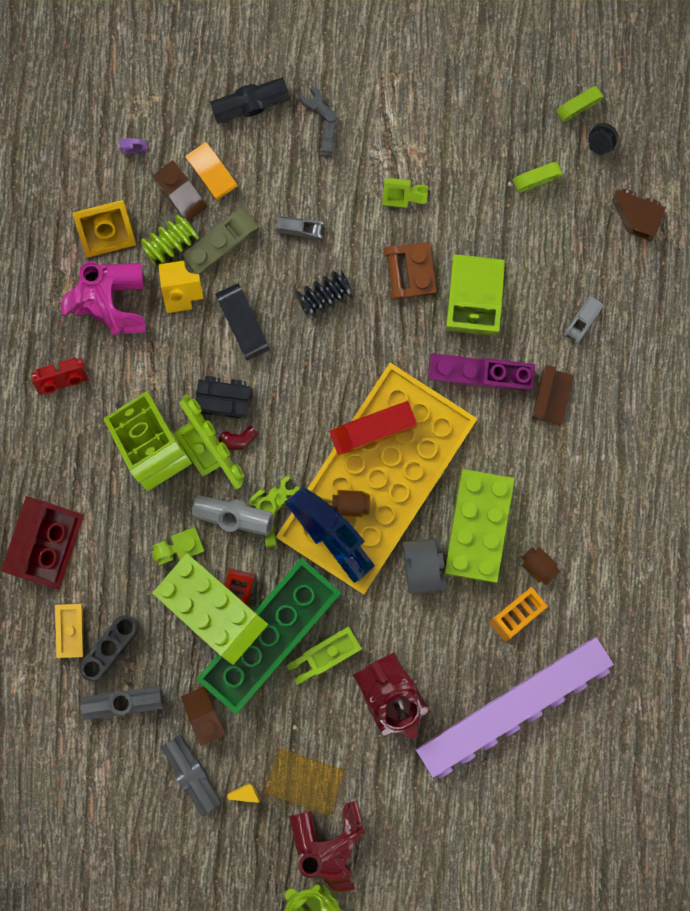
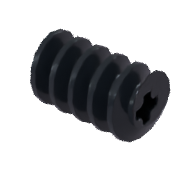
[295,269,354,318]

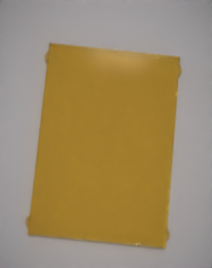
[264,748,345,815]

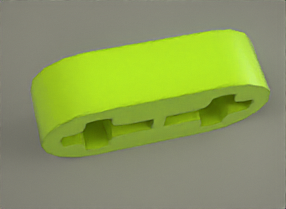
[556,86,604,123]
[513,162,563,192]

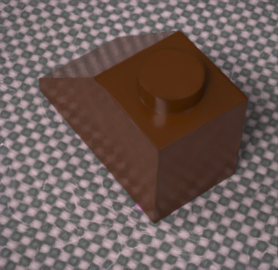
[153,160,207,222]
[181,686,227,746]

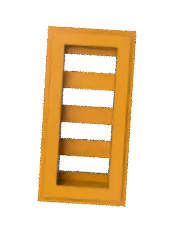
[489,587,548,642]

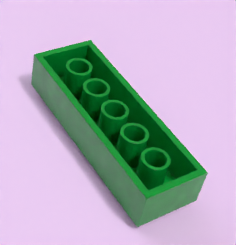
[196,558,341,714]

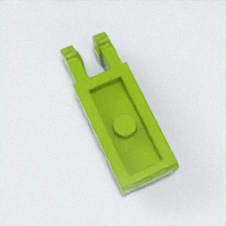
[286,626,362,685]

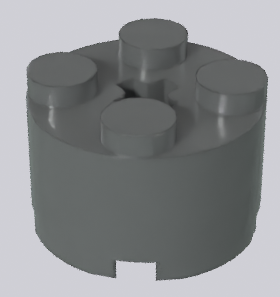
[403,538,446,594]

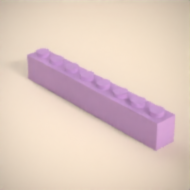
[415,637,614,779]

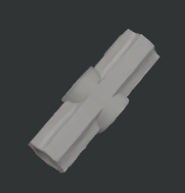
[192,495,274,536]

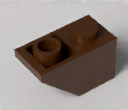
[612,189,666,241]

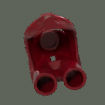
[353,652,430,739]
[289,800,366,892]

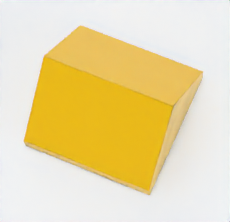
[72,200,136,258]

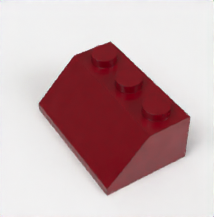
[1,496,84,590]

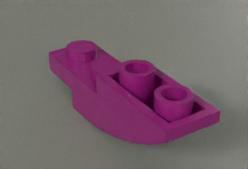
[427,353,535,390]

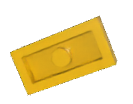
[55,604,84,658]

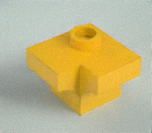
[158,261,203,313]

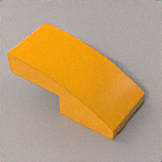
[185,142,238,200]

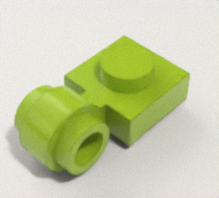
[151,527,205,566]

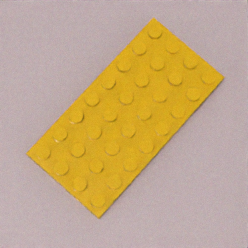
[276,363,478,595]

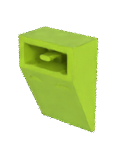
[445,254,505,337]

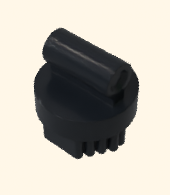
[588,123,619,155]

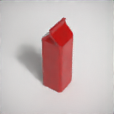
[329,400,417,456]

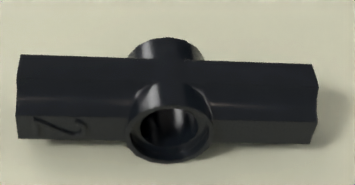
[210,77,290,124]

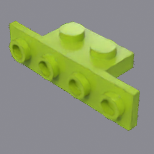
[174,394,244,490]

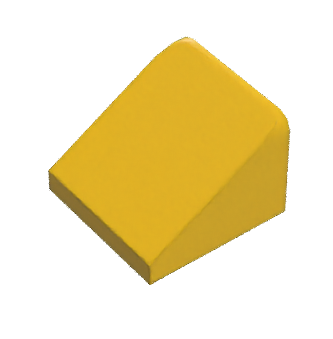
[227,782,260,803]

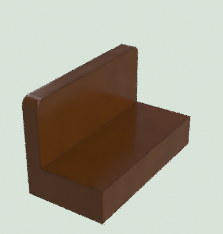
[531,365,574,425]

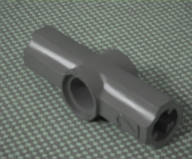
[80,686,163,720]
[161,735,221,815]

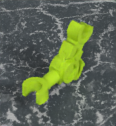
[249,476,300,548]

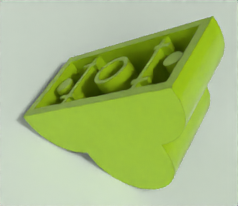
[103,391,193,492]

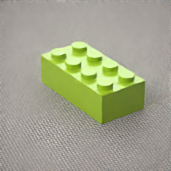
[443,469,515,583]
[152,553,268,665]

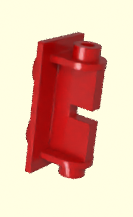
[32,357,89,395]

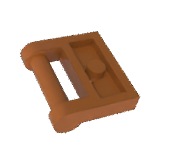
[383,242,437,300]

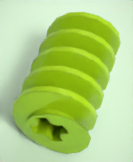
[141,215,199,268]

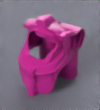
[61,261,145,336]

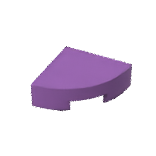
[119,138,148,155]

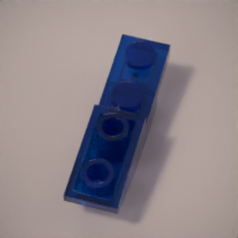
[285,487,375,583]

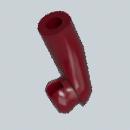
[219,426,259,451]

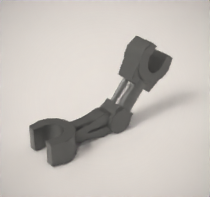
[300,86,337,157]

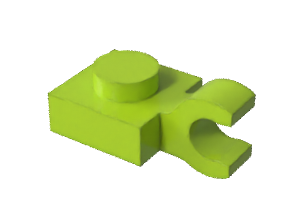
[382,178,428,208]

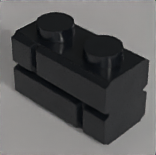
[195,376,251,420]

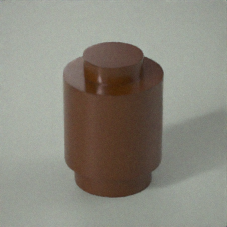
[331,490,370,517]
[521,547,560,585]

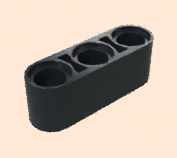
[215,283,270,361]
[79,615,139,681]

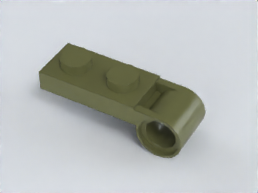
[182,208,260,275]

